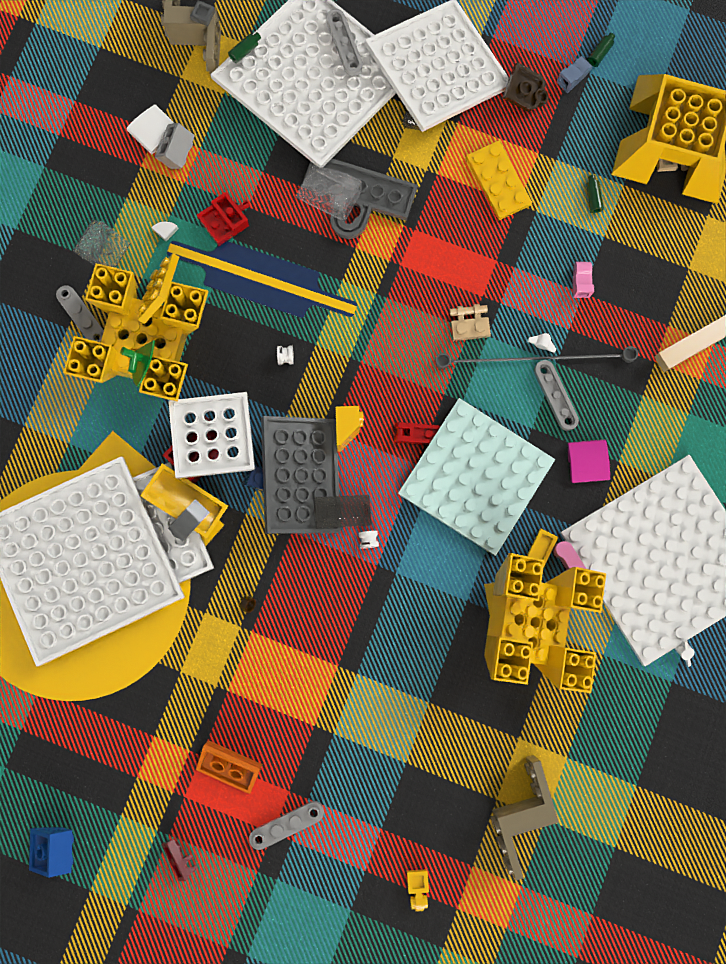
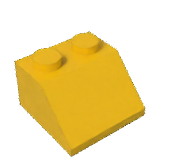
[336,406,363,452]

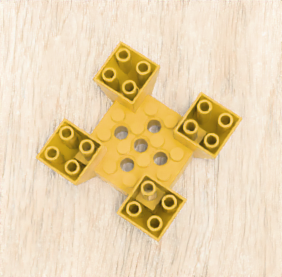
[611,74,726,204]
[63,263,208,402]
[484,553,606,693]

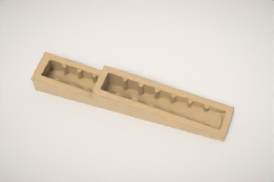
[654,315,726,372]

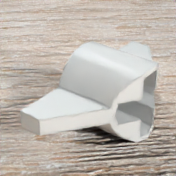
[528,333,556,353]
[675,639,694,667]

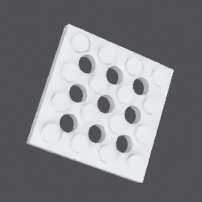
[169,392,255,479]

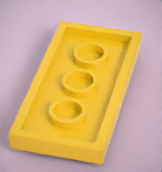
[466,141,532,220]
[138,253,179,324]

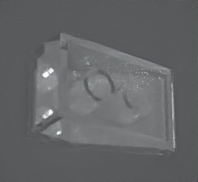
[296,165,362,222]

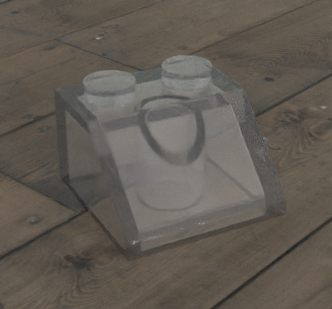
[73,220,131,268]

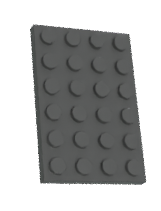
[261,416,341,534]

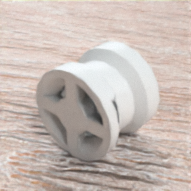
[277,345,294,365]
[359,531,379,548]

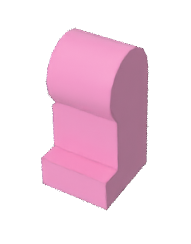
[573,262,594,298]
[553,541,586,573]

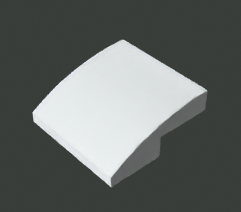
[127,105,174,155]

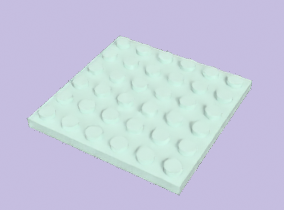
[398,398,555,556]

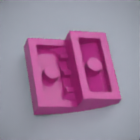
[568,439,610,483]

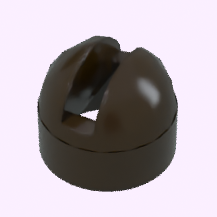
[239,596,256,613]

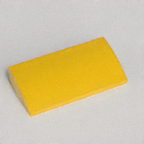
[140,463,228,539]

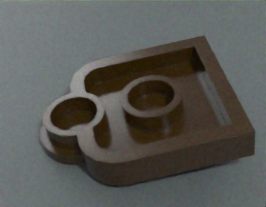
[502,62,548,111]

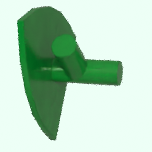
[120,340,155,387]

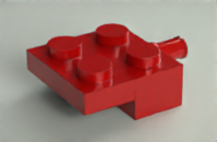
[197,192,250,246]

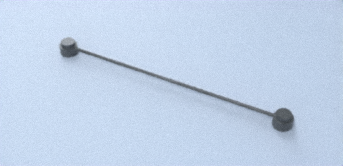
[435,346,638,369]

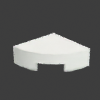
[151,222,179,241]

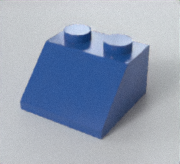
[29,827,74,878]

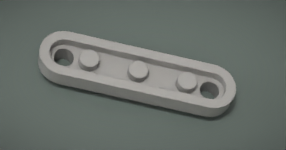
[327,9,363,76]
[56,286,104,342]
[534,360,579,431]
[249,801,324,850]

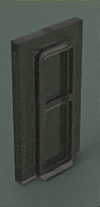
[314,495,372,529]

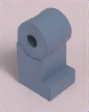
[557,56,593,93]

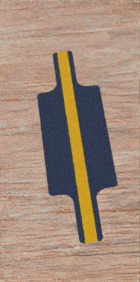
[167,241,357,318]

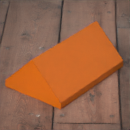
[196,741,263,794]

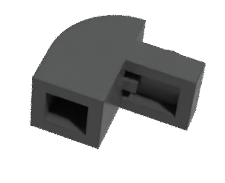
[168,499,210,542]

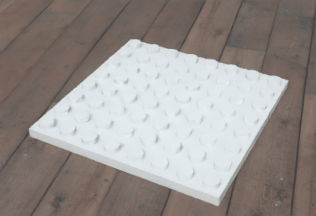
[211,0,396,169]
[560,455,726,666]
[0,456,185,667]

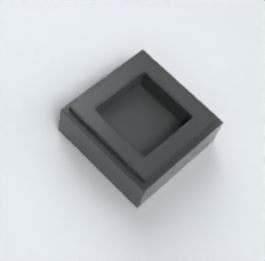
[190,0,216,26]

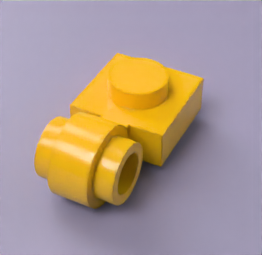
[407,869,429,911]

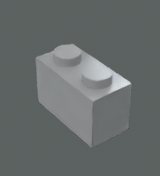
[155,123,195,169]

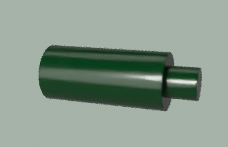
[228,32,261,64]
[587,33,615,67]
[586,175,604,213]

